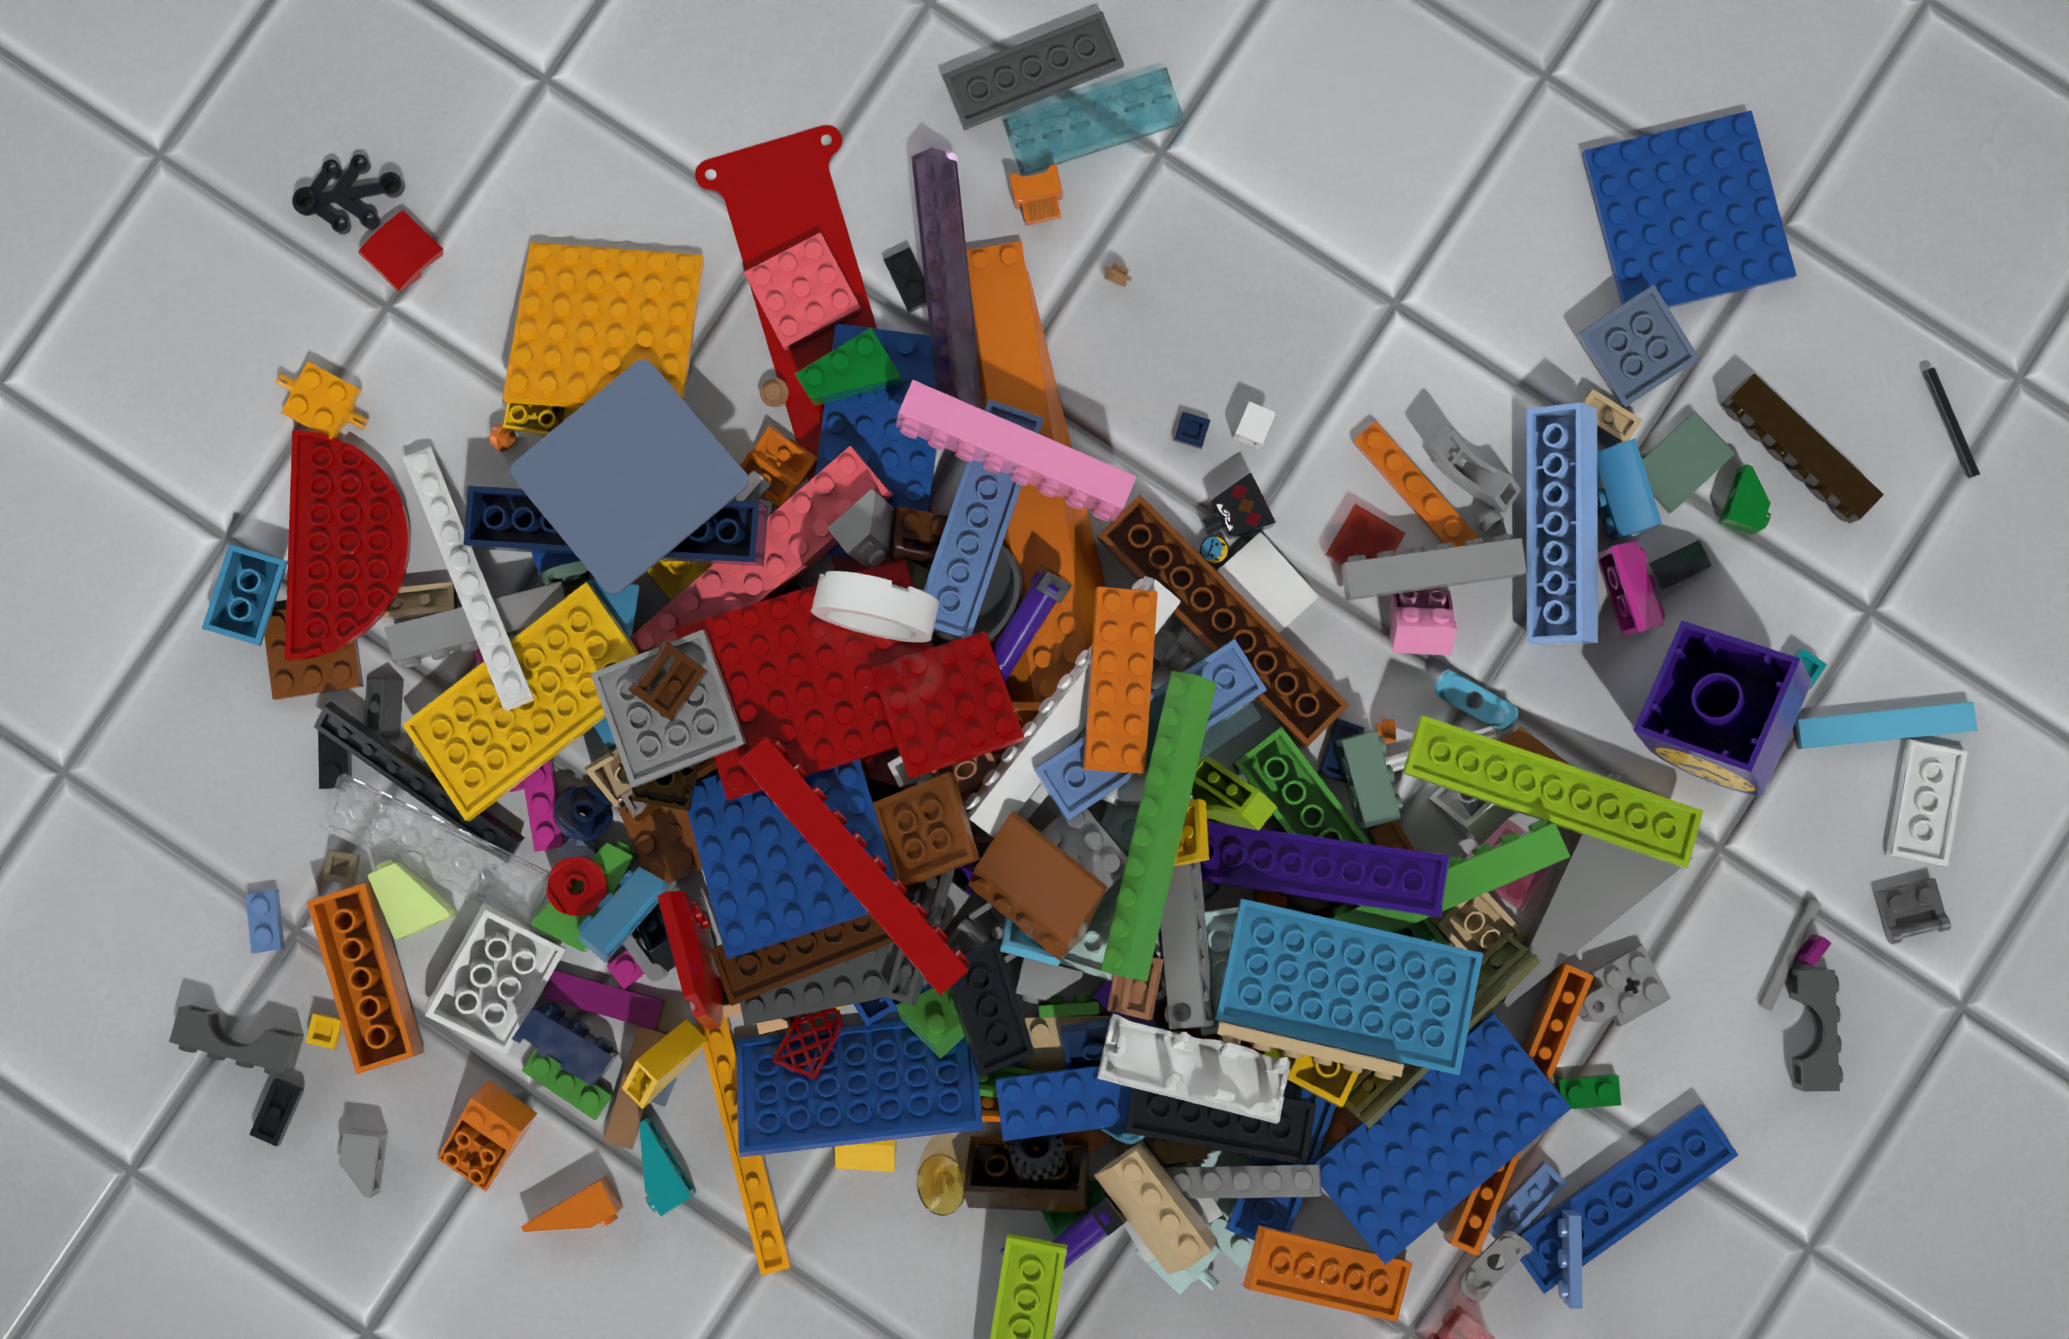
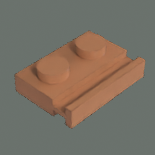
[1107,957,1164,1020]

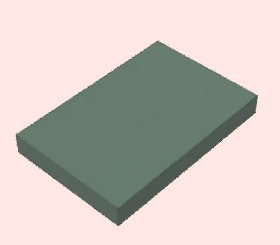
[1642,411,1735,514]

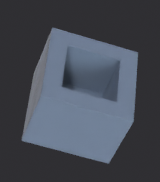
[558,838,599,859]

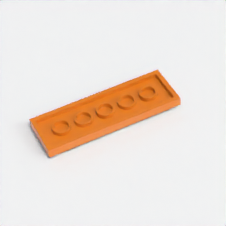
[1083,587,1158,774]
[1243,1225,1412,1322]

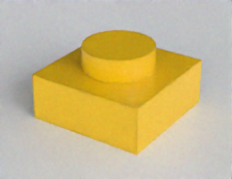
[305,1012,343,1050]

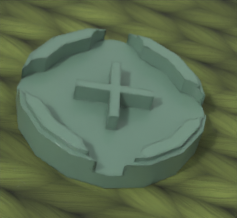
[540,561,591,586]

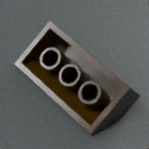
[963,1136,1090,1213]

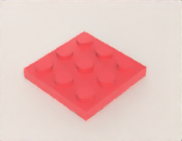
[744,232,862,350]

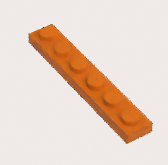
[1353,421,1484,547]

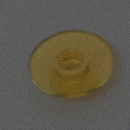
[917,1154,965,1216]

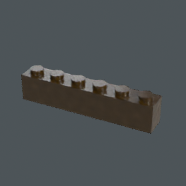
[1721,373,1884,524]

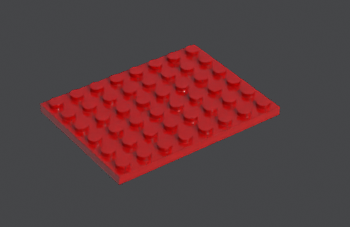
[674,558,933,801]

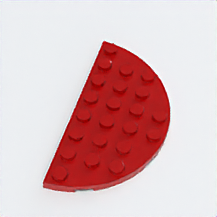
[285,430,411,661]

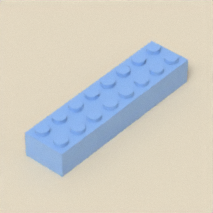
[1526,402,1598,646]

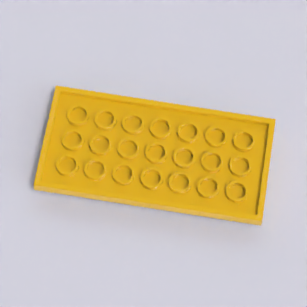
[402,582,639,821]

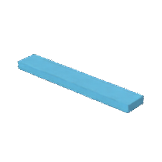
[1795,702,1978,749]

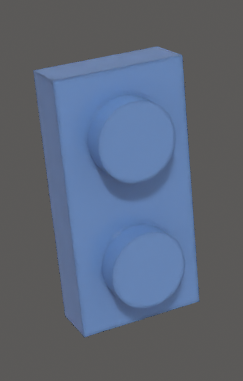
[245,890,285,953]

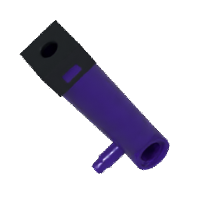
[992,563,1072,683]
[997,1195,1127,1293]

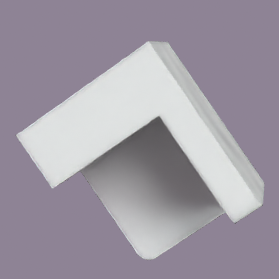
[1233,401,1275,450]

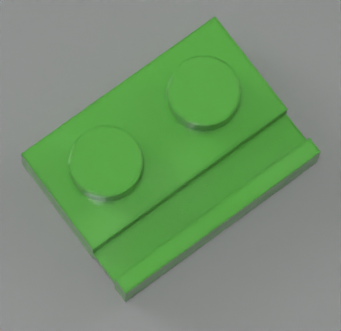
[1039,994,1100,1018]

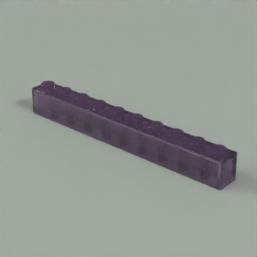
[911,148,984,410]

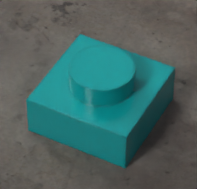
[1794,648,1827,689]

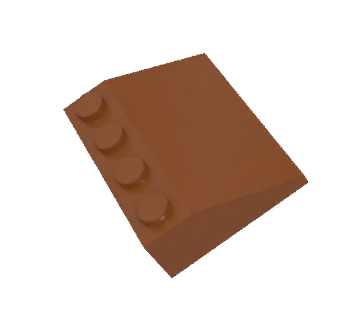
[968,811,1107,961]

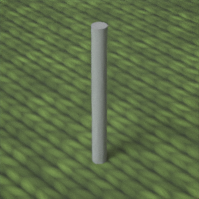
[1760,899,1821,1011]

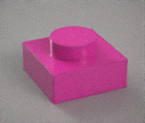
[606,950,645,989]

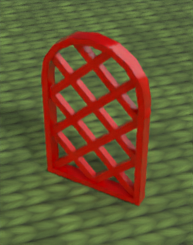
[772,1008,842,1080]

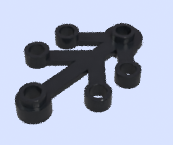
[292,154,405,235]

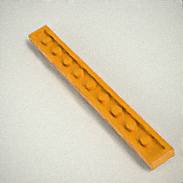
[696,999,792,1276]

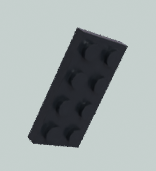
[949,939,1035,1077]

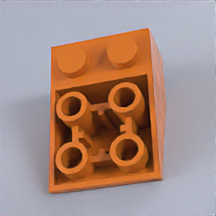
[437,1080,538,1192]

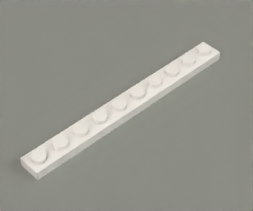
[403,447,534,711]

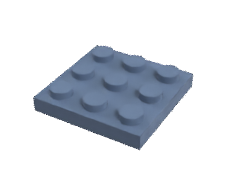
[1576,285,1700,408]

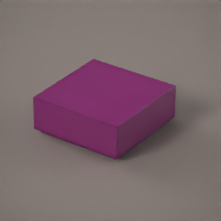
[1796,935,1832,967]

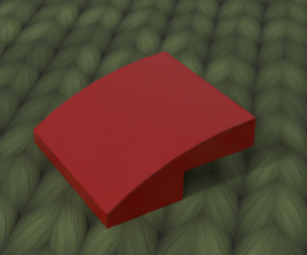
[358,210,443,293]

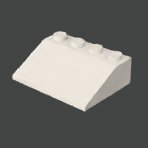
[425,903,566,1054]

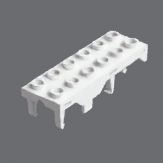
[1097,1014,1290,1124]

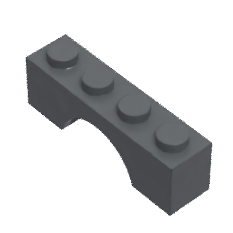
[1789,968,1843,1092]
[169,1005,304,1076]

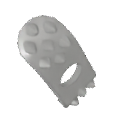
[1459,1230,1533,1303]

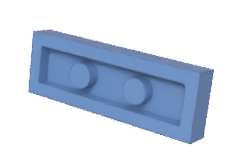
[1488,1161,1567,1239]
[1557,1210,1583,1309]

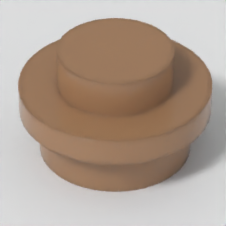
[1104,263,1132,287]
[760,378,789,407]

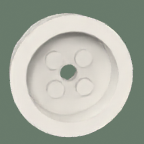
[811,571,940,642]

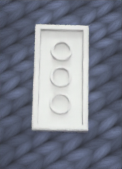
[1886,739,1968,867]

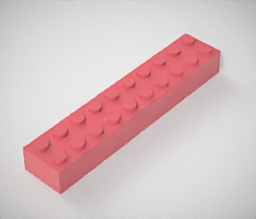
[631,446,894,654]

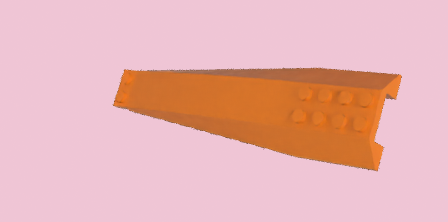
[965,241,1105,703]

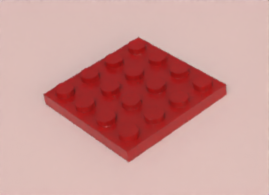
[871,631,1025,779]

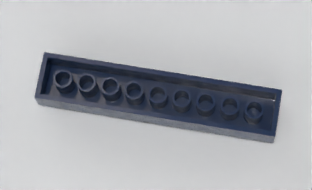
[463,486,768,566]

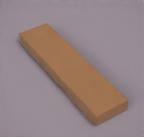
[603,1025,668,1150]

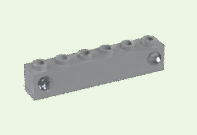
[1159,862,1215,1030]

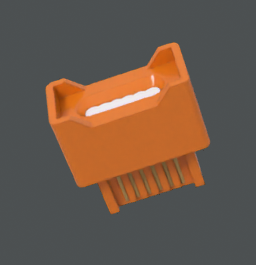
[1009,164,1063,226]

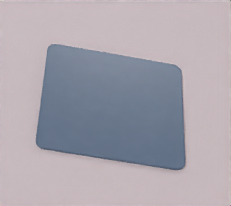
[510,359,749,594]

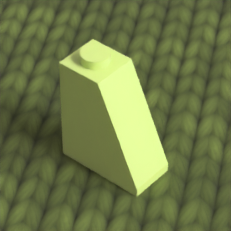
[367,859,458,941]

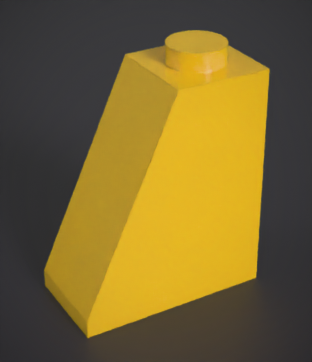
[622,1019,708,1109]

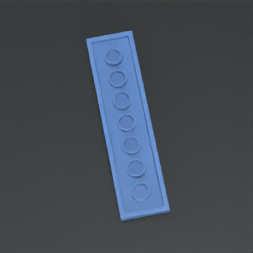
[923,399,1044,639]
[1033,639,1267,821]

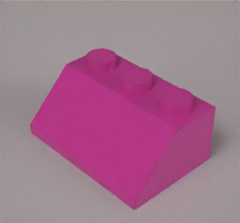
[1598,540,1665,637]

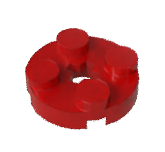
[546,857,609,916]

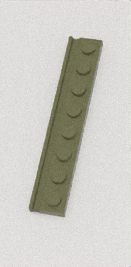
[1344,933,1540,1129]

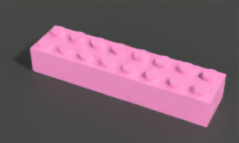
[896,380,1137,521]

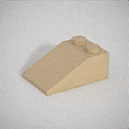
[1428,892,1528,955]

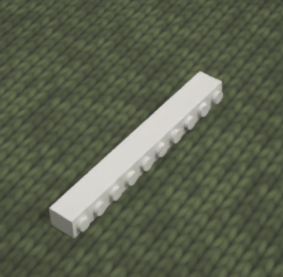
[964,576,1181,838]

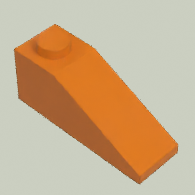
[521,1176,623,1232]

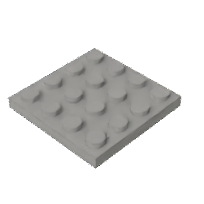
[591,630,747,788]

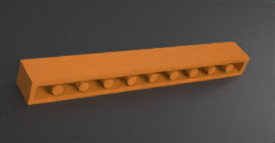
[1443,963,1594,1256]

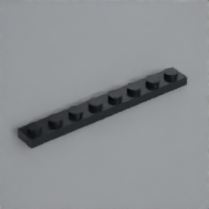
[314,701,525,863]

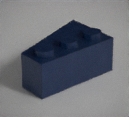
[512,1003,619,1087]

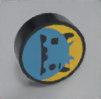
[1199,535,1229,565]

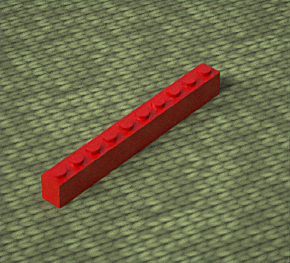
[738,737,969,996]

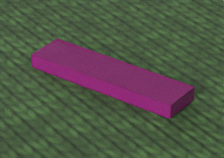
[542,969,665,1030]

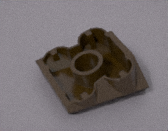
[631,763,700,811]

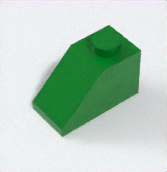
[1718,464,1771,535]

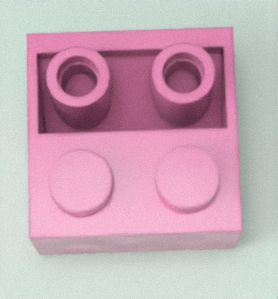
[1390,589,1457,655]

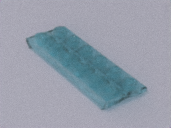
[1002,67,1185,175]

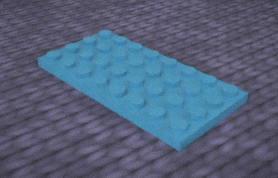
[1215,899,1483,1076]

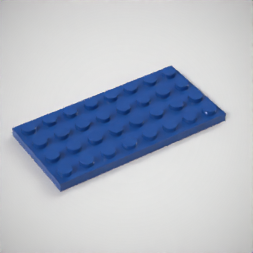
[815,324,951,565]
[1309,1012,1571,1265]
[736,1021,983,1157]

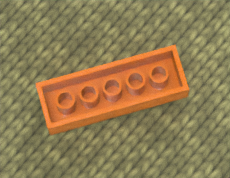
[306,883,425,1075]

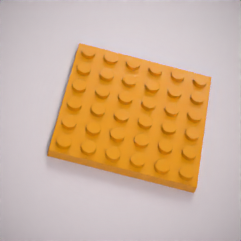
[503,242,704,408]

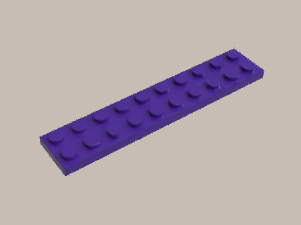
[1200,822,1450,918]

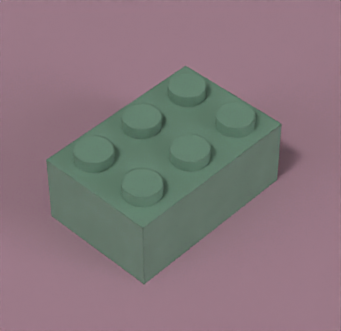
[1334,731,1403,828]

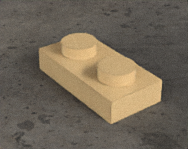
[1582,389,1642,443]

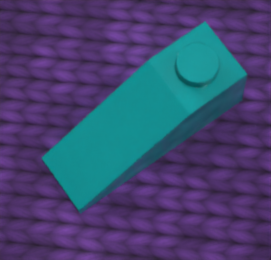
[639,1116,696,1217]

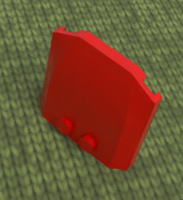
[657,891,723,1030]

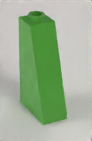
[531,840,638,952]

